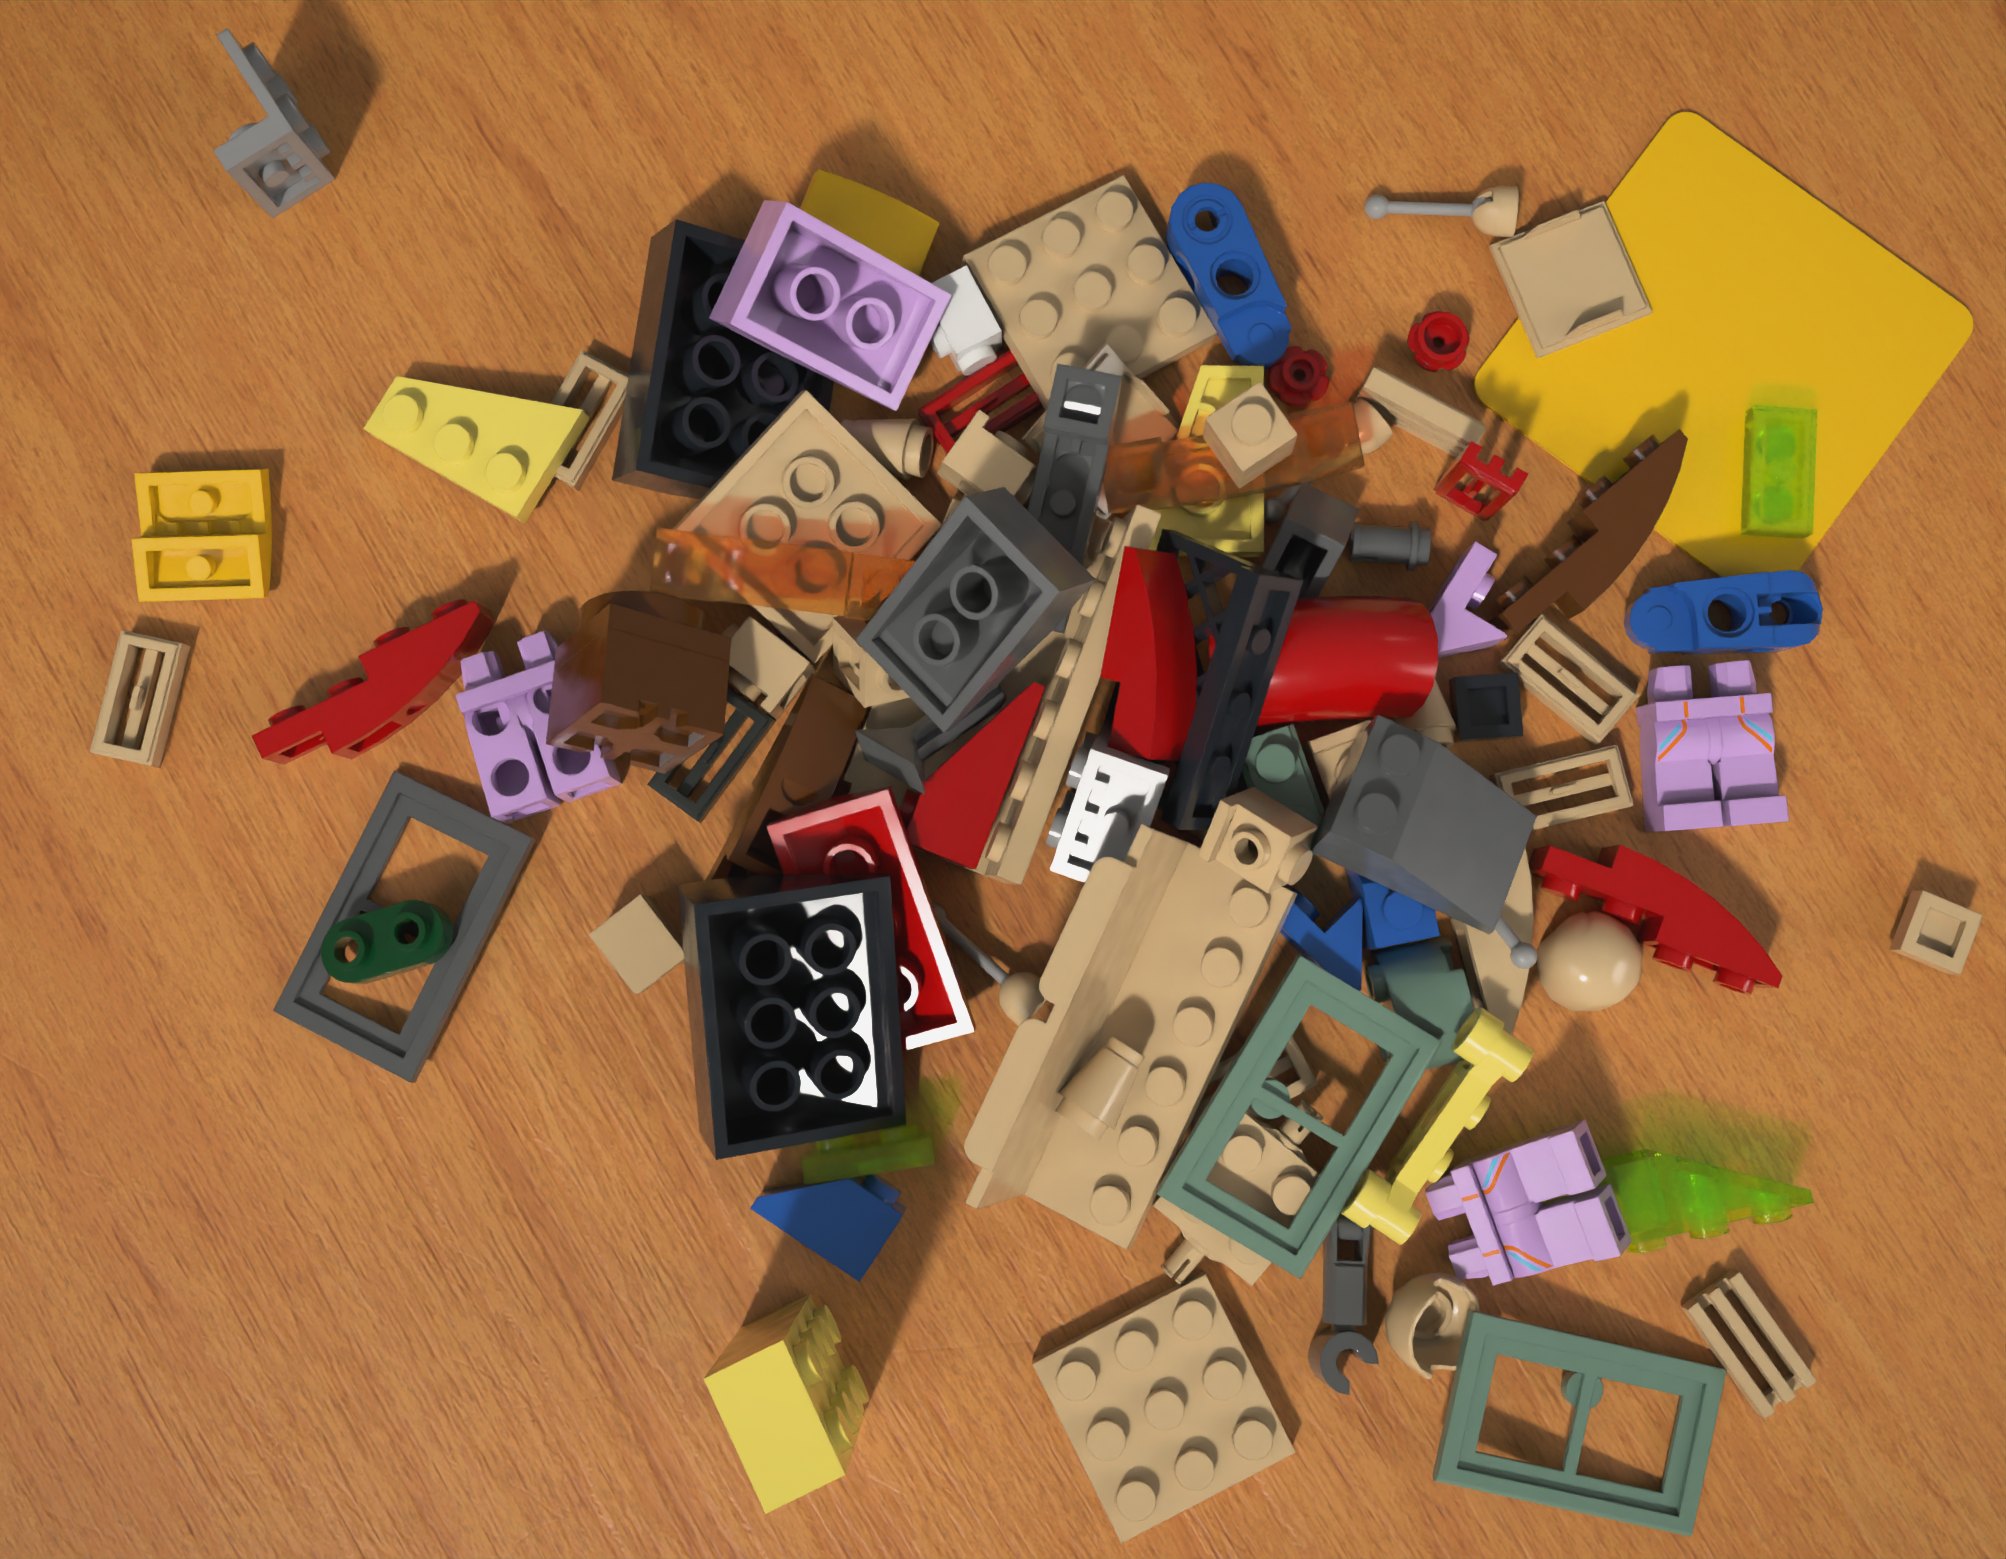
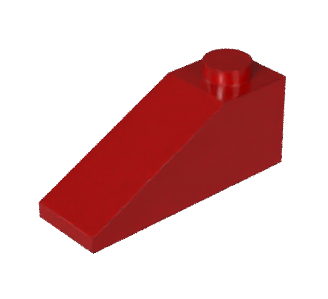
[899,682,1045,869]

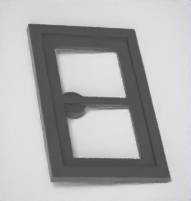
[273,770,536,1083]

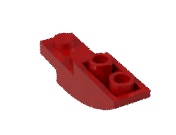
[252,599,496,765]
[1528,845,1783,995]

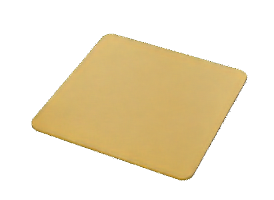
[1473,112,1973,578]

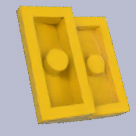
[800,169,940,276]
[131,468,272,602]

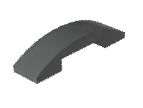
[1028,364,1122,634]

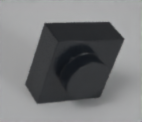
[1449,673,1523,743]

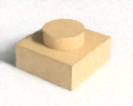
[1889,890,1983,975]

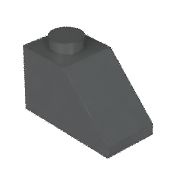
[1260,482,1359,599]

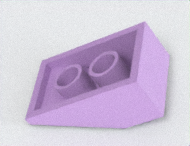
[709,200,952,411]

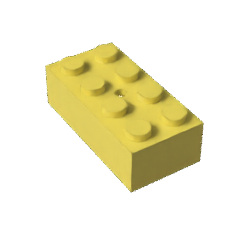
[704,1294,869,1514]

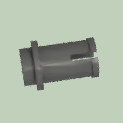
[1349,521,1431,571]

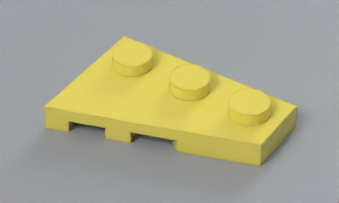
[1149,365,1264,557]
[363,376,590,524]

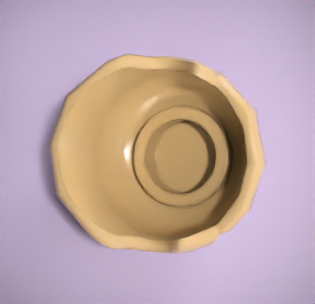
[1537,910,1643,1012]
[1385,1272,1480,1380]

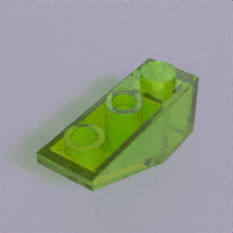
[1597,1149,1814,1254]

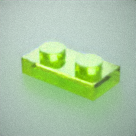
[1741,405,1818,539]
[801,1123,937,1184]

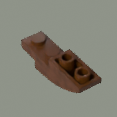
[1488,429,1688,641]
[705,673,868,881]

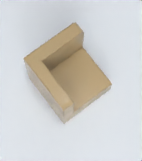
[589,894,684,994]

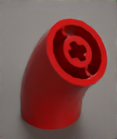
[1209,596,1438,727]

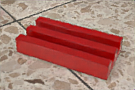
[918,350,1043,455]
[1433,441,1528,521]

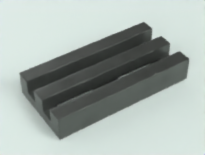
[647,687,776,823]

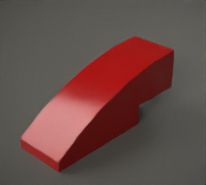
[1100,546,1197,761]

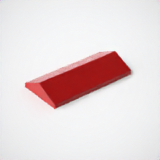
[766,786,976,1051]

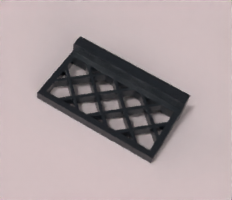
[1104,529,1303,830]

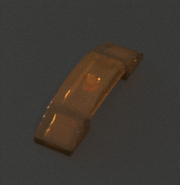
[1103,402,1365,513]
[650,527,915,621]

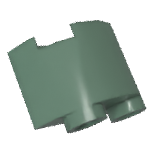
[1364,936,1474,1070]

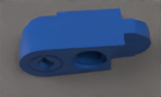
[1165,183,1292,370]
[1624,570,1823,655]

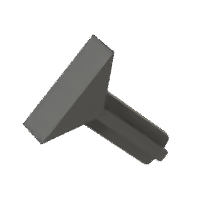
[854,684,1006,795]

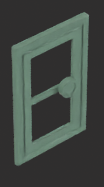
[1155,954,1442,1279]
[1433,1310,1727,1536]

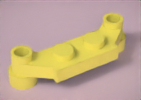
[1340,1007,1534,1245]

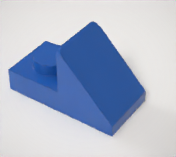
[1280,888,1363,991]

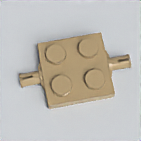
[1152,1099,1324,1286]

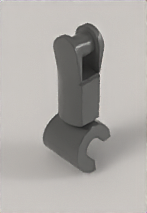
[1308,1213,1379,1395]

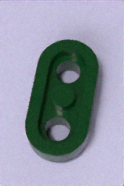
[321,900,453,984]

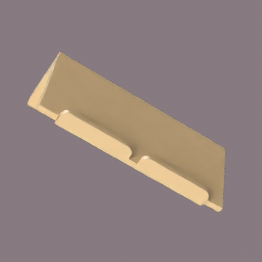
[843,493,1161,885]
[964,824,1298,1250]

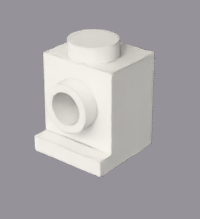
[930,265,1002,375]

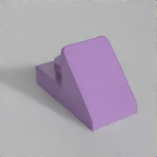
[1428,541,1507,658]

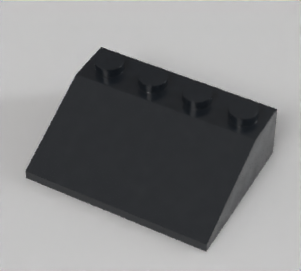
[612,219,834,499]
[677,873,907,1160]

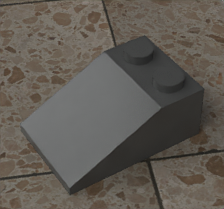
[856,487,1096,733]
[1310,715,1537,934]

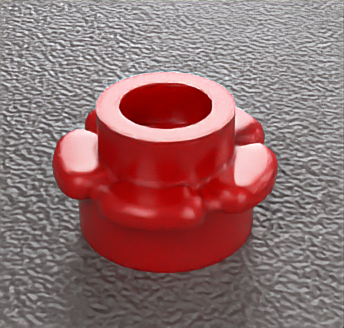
[1407,311,1469,372]
[1268,346,1330,407]

